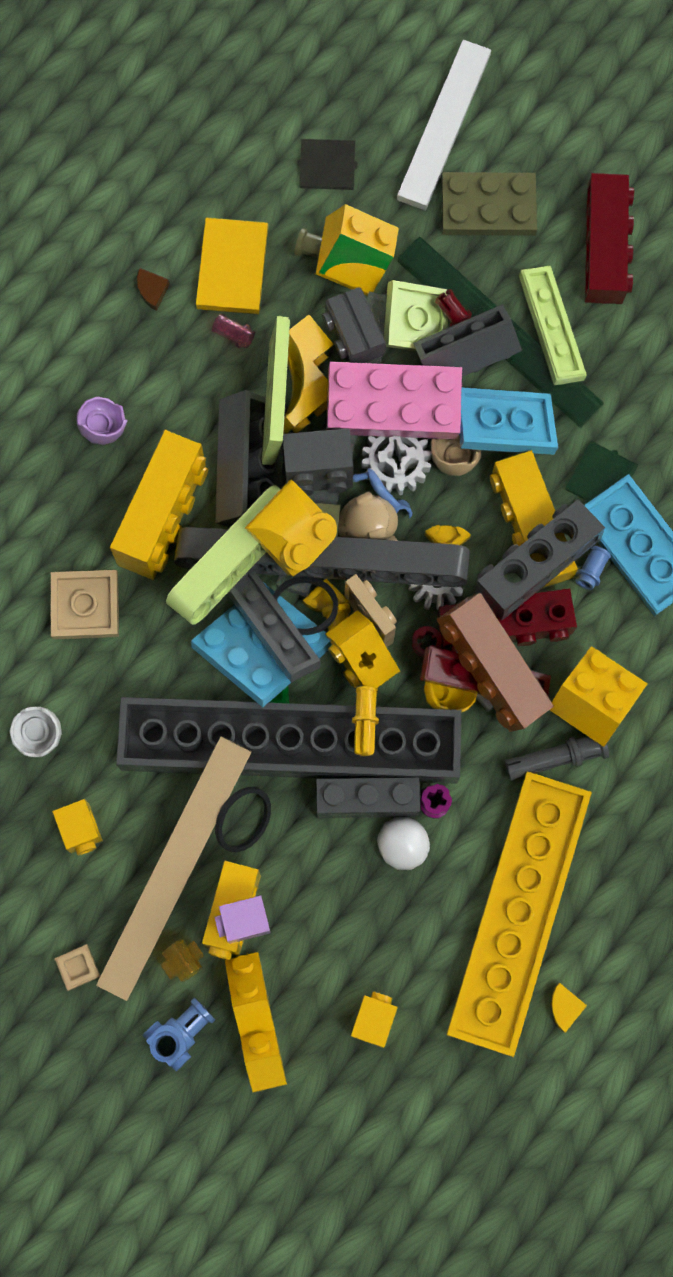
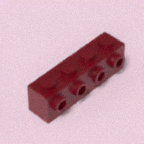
[437,588,577,653]

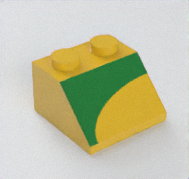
[316,204,399,297]

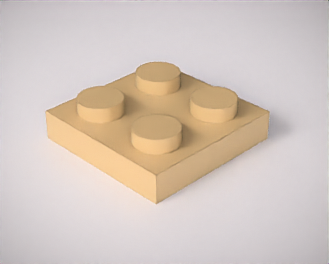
[51,570,119,639]
[345,574,397,647]

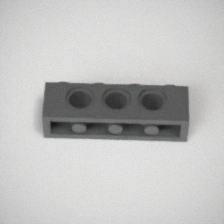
[475,499,605,620]

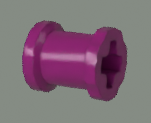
[420,784,452,819]

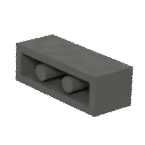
[414,304,522,377]
[317,777,420,818]

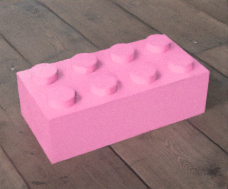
[326,362,462,439]

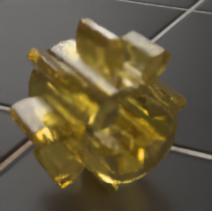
[161,939,204,983]

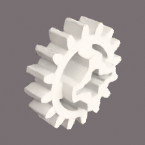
[361,436,432,495]

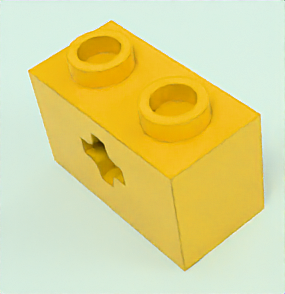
[325,610,400,688]

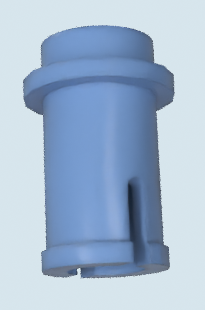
[575,546,611,590]

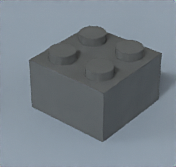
[283,429,353,496]

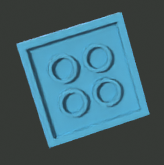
[191,582,332,707]

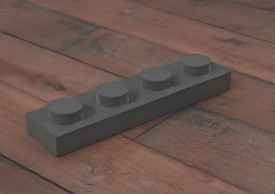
[227,568,320,683]

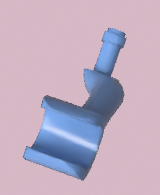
[353,468,412,518]

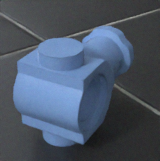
[143,997,216,1072]

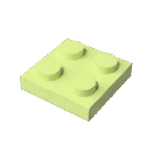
[383,280,448,351]

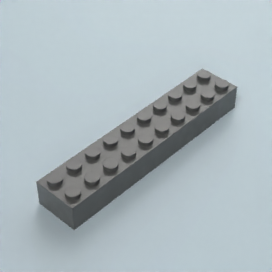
[116,697,462,784]

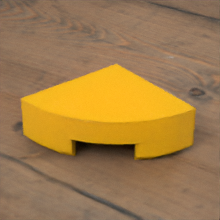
[424,525,471,545]
[303,579,349,613]
[552,983,587,1033]

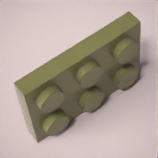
[442,172,537,236]

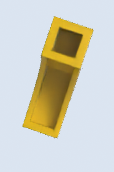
[283,315,334,434]
[225,952,287,1093]

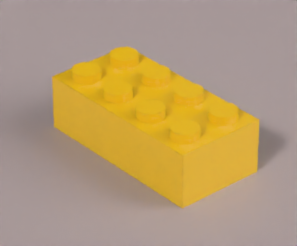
[110,430,208,580]

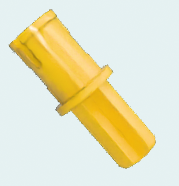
[352,686,379,756]

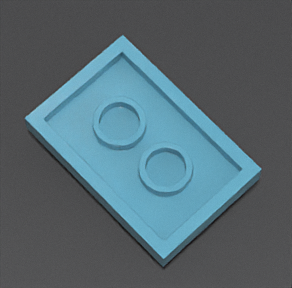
[459,387,558,455]

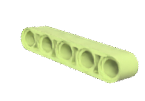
[166,485,281,625]

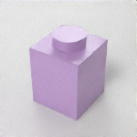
[215,895,271,944]

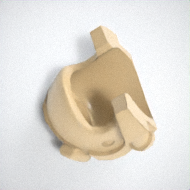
[338,492,398,541]

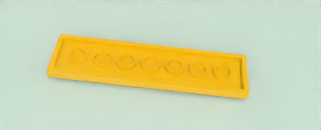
[446,771,592,1057]

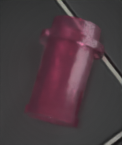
[212,314,255,348]

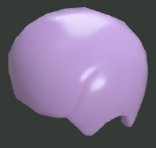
[76,397,127,445]

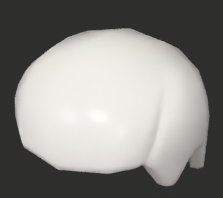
[9,707,62,757]
[377,817,430,870]

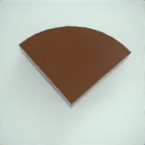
[137,268,170,311]

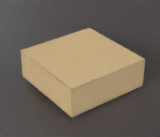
[55,944,100,991]

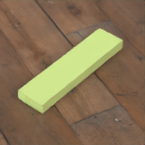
[519,266,587,385]

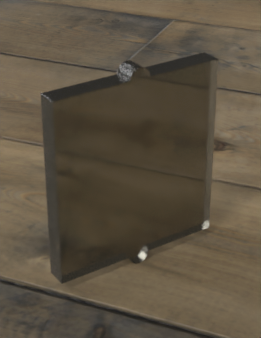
[297,139,358,190]

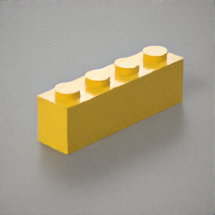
[490,450,578,589]

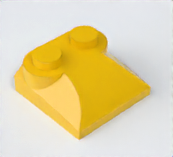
[245,480,337,576]

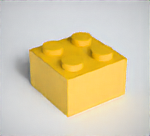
[550,646,648,747]

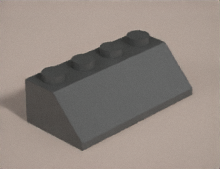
[215,390,292,527]

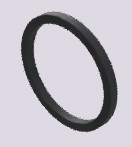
[273,576,338,635]
[215,787,271,852]

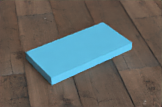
[584,474,673,616]

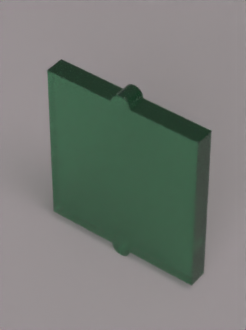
[565,441,638,504]

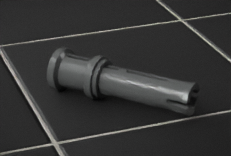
[505,736,609,781]

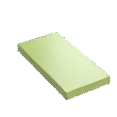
[262,316,290,465]

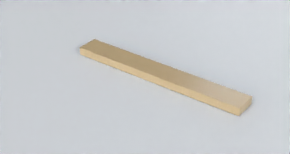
[96,736,252,1001]

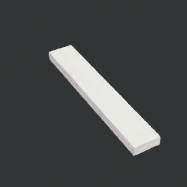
[397,40,491,211]

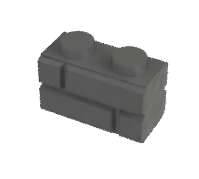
[322,287,386,363]

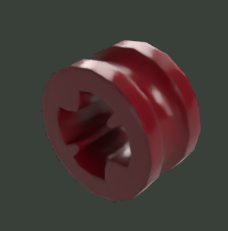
[412,626,442,658]

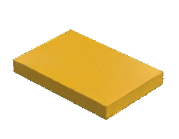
[196,218,268,314]

